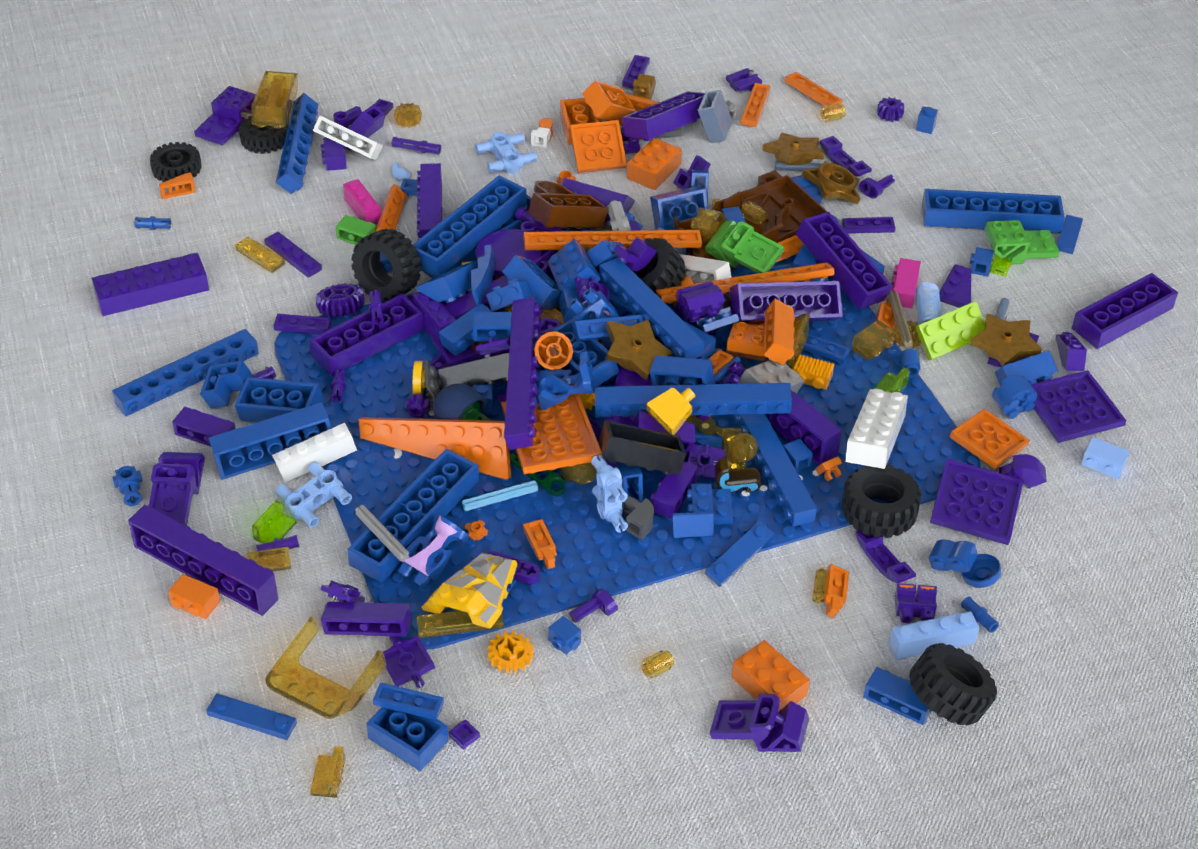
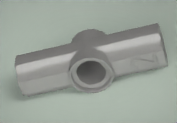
[607,200,631,231]

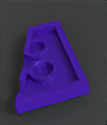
[939,264,971,308]

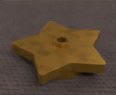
[762,133,824,165]
[802,161,861,205]
[970,314,1042,366]
[605,320,673,379]

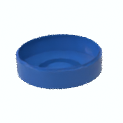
[961,554,1002,588]

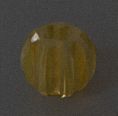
[729,432,758,462]

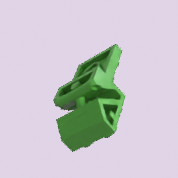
[705,220,784,273]
[984,220,1060,265]

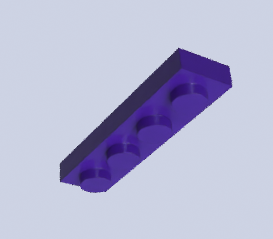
[264,232,322,278]

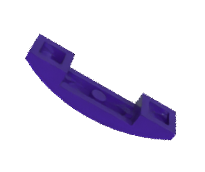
[820,136,872,177]
[855,530,916,583]

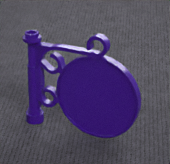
[475,206,566,276]

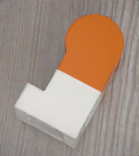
[531,118,553,148]

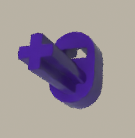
[859,174,895,199]
[569,588,618,623]

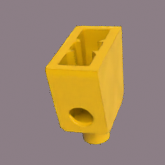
[647,388,695,435]

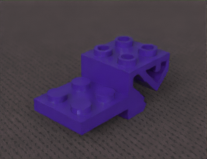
[194,86,258,146]
[673,281,725,323]
[148,452,205,525]
[710,694,809,752]

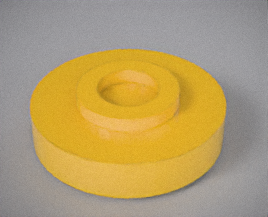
[413,361,426,395]

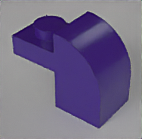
[673,155,711,189]
[614,237,657,271]
[999,454,1047,488]

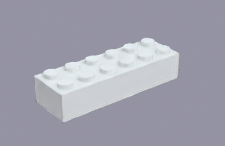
[845,389,908,469]

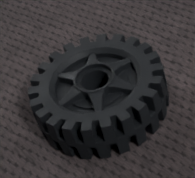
[239,113,288,154]
[150,142,202,182]

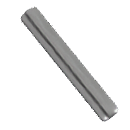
[355,505,409,562]

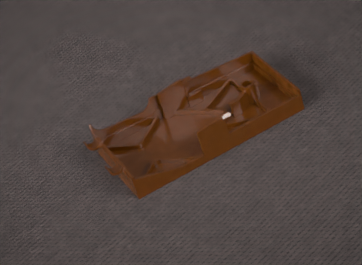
[674,175,827,271]

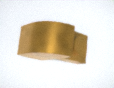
[633,74,656,100]

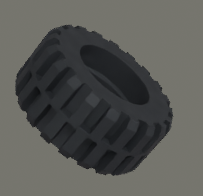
[351,229,422,301]
[633,238,685,294]
[842,464,921,538]
[909,643,997,726]

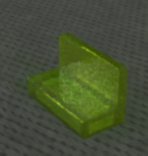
[874,367,910,393]
[252,500,297,544]

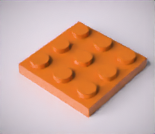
[570,120,627,173]
[949,408,1030,470]

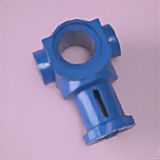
[112,466,143,506]

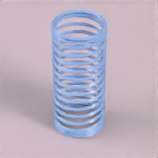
[916,283,941,325]

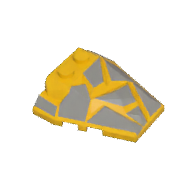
[422,553,518,629]

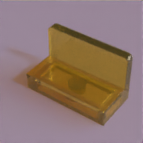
[310,746,345,798]

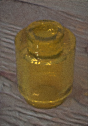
[821,103,846,122]
[741,201,768,224]
[641,650,674,678]

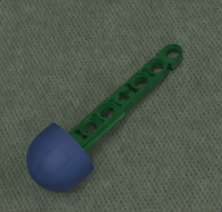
[433,384,566,497]

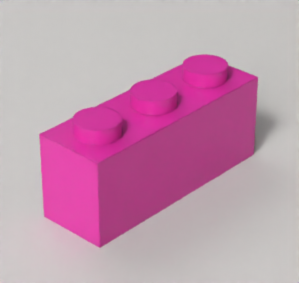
[343,179,381,225]
[891,258,921,309]

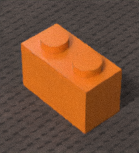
[168,574,220,619]

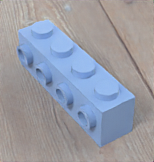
[889,611,979,660]

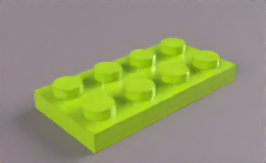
[915,301,985,360]

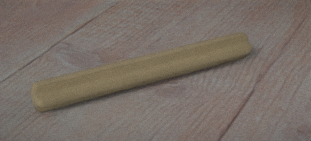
[888,290,913,348]

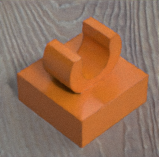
[815,456,842,481]

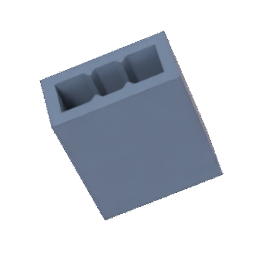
[698,90,732,143]

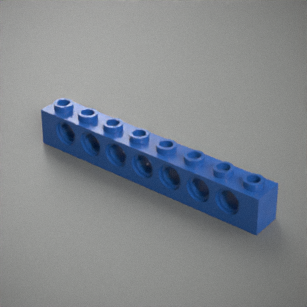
[275,93,319,194]
[112,329,259,417]

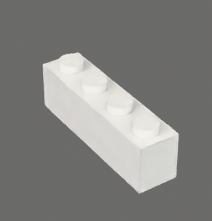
[313,116,383,160]
[679,254,732,283]
[272,423,357,483]

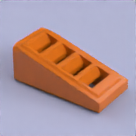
[159,172,196,199]

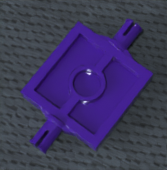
[379,635,435,688]

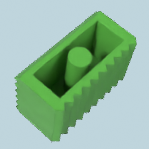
[336,215,377,245]

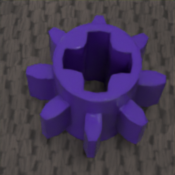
[405,394,429,418]

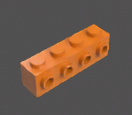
[764,299,795,365]

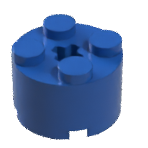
[992,374,1037,419]

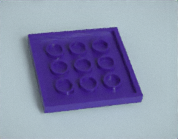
[1031,370,1127,443]
[930,458,1024,545]

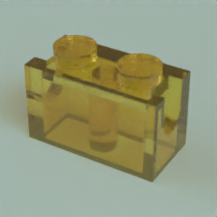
[852,320,895,361]

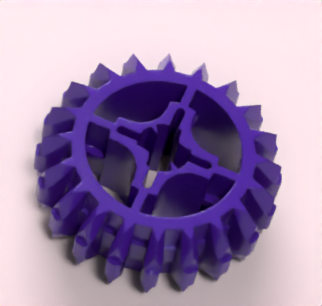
[316,283,365,318]

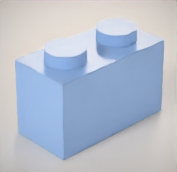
[1081,437,1130,479]

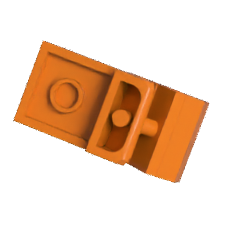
[727,322,766,361]

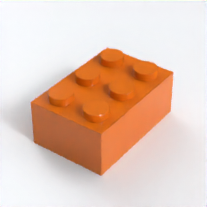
[582,80,637,125]
[560,98,599,145]
[627,138,682,190]
[732,640,810,713]

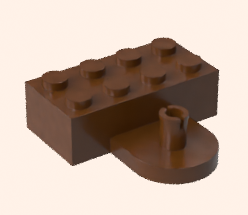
[528,181,608,229]

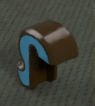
[715,457,761,493]

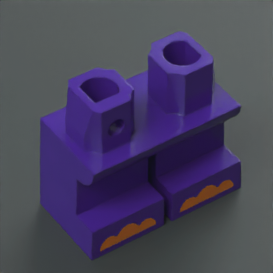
[895,583,937,623]

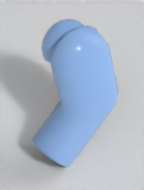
[392,163,410,179]

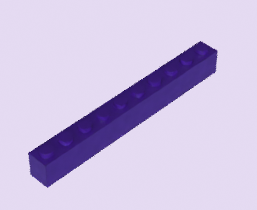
[504,297,542,450]

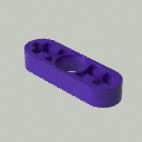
[487,551,540,584]

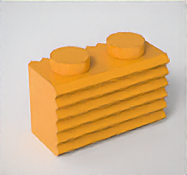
[792,354,834,390]

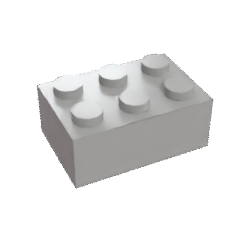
[738,360,805,393]

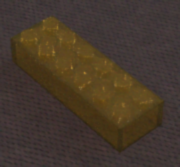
[252,71,298,128]

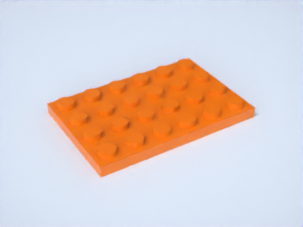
[501,394,602,474]

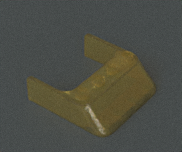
[265,617,386,719]

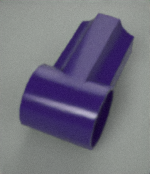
[333,106,362,128]

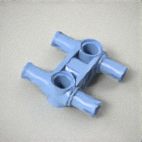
[475,132,537,174]
[591,455,628,533]
[276,462,352,528]

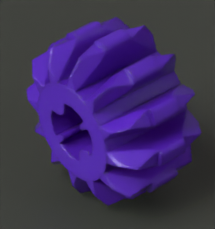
[877,97,904,122]

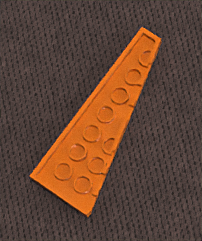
[358,417,511,480]

